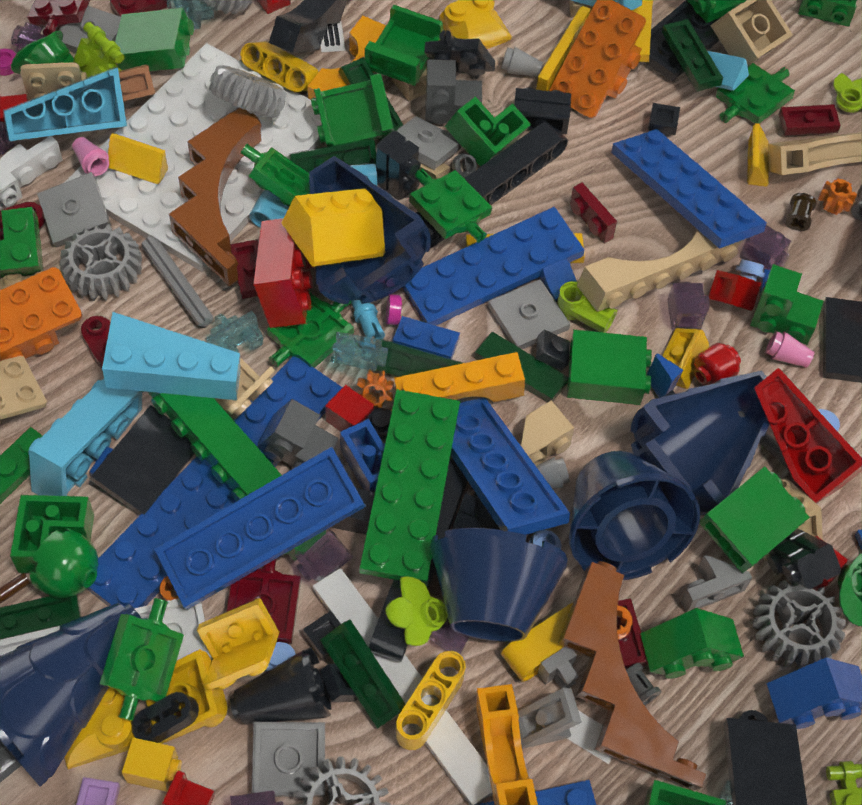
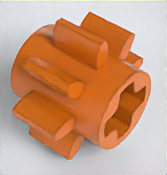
[818,178,857,215]
[357,369,394,408]

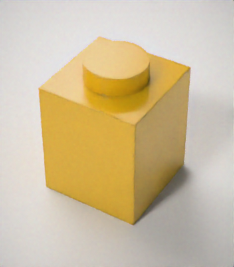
[122,738,182,792]

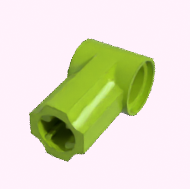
[557,281,618,333]

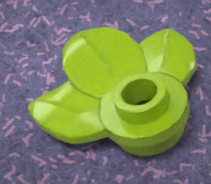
[833,73,862,113]
[385,576,447,646]

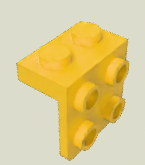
[197,598,280,691]

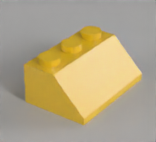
[281,188,385,267]

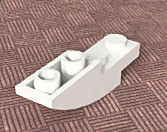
[0,136,63,210]

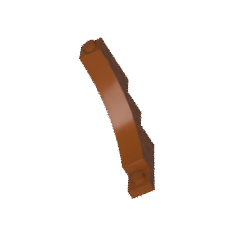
[169,107,262,286]
[558,561,706,791]

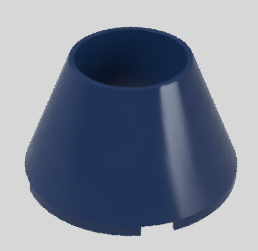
[569,451,700,580]
[430,528,568,642]

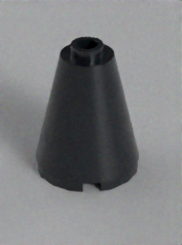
[230,647,332,724]

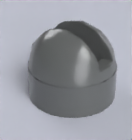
[452,153,477,177]

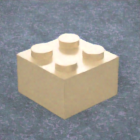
[710,0,793,66]

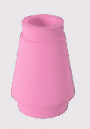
[72,137,109,176]
[766,331,814,368]

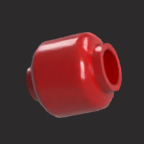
[694,343,741,385]

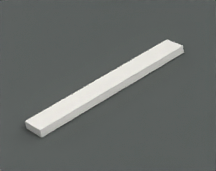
[313,568,493,805]

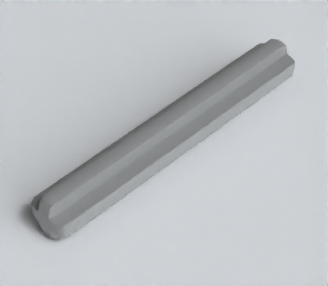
[142,236,213,328]

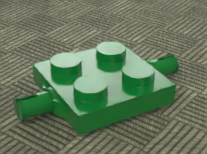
[716,63,795,124]
[240,143,310,207]
[409,169,492,243]
[267,292,354,368]
[99,598,184,721]

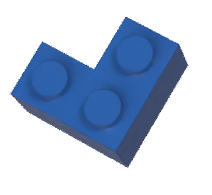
[340,419,385,492]
[766,657,862,729]

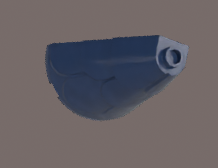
[309,156,431,304]
[630,371,770,515]
[0,602,142,787]

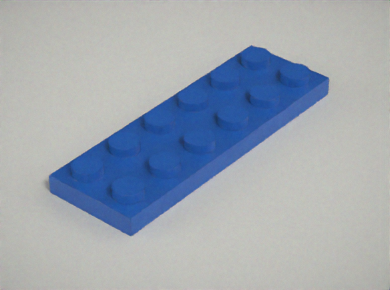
[611,129,767,249]
[402,206,585,325]
[450,397,570,535]
[154,447,366,610]

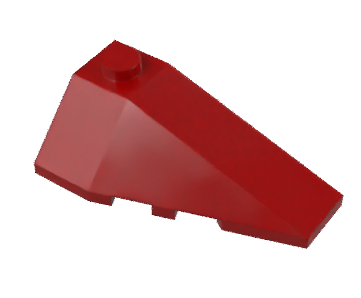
[754,368,862,504]

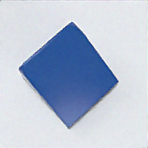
[540,258,577,302]
[646,353,683,398]

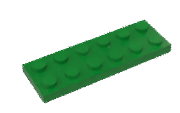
[359,389,460,585]

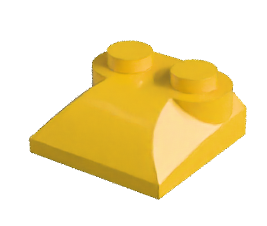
[439,0,512,49]
[146,649,227,744]
[65,688,135,769]

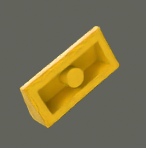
[747,123,769,187]
[108,133,168,184]
[662,328,709,389]

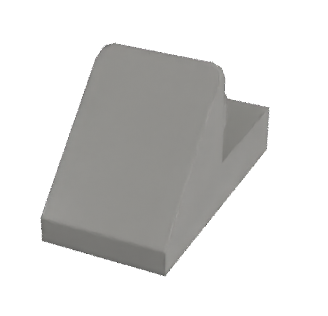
[681,555,752,612]
[518,688,582,748]

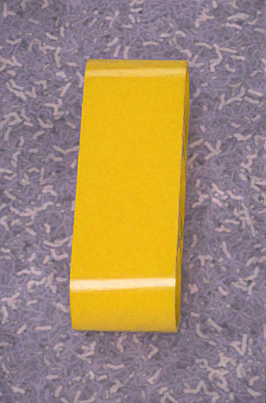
[240,41,318,92]
[501,602,573,682]
[396,651,466,750]

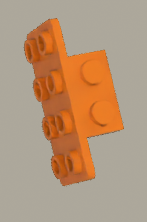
[549,0,646,118]
[0,267,82,361]

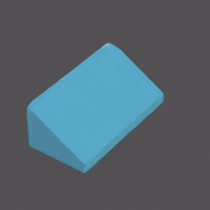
[688,51,749,91]

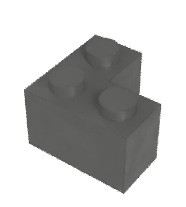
[425,60,482,124]
[257,399,338,469]

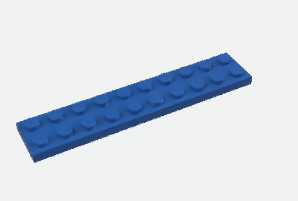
[85,357,343,609]

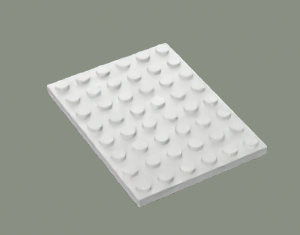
[64,43,322,272]

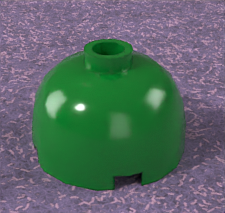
[30,528,98,598]

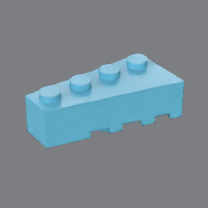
[3,68,127,141]
[102,312,241,400]
[28,378,142,496]

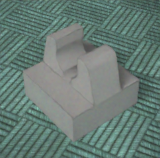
[538,647,578,688]

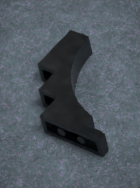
[269,0,347,53]

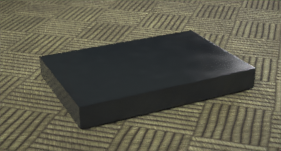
[823,297,862,383]
[90,405,195,515]
[724,718,807,805]

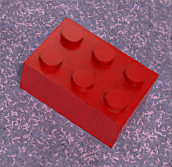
[253,218,315,328]

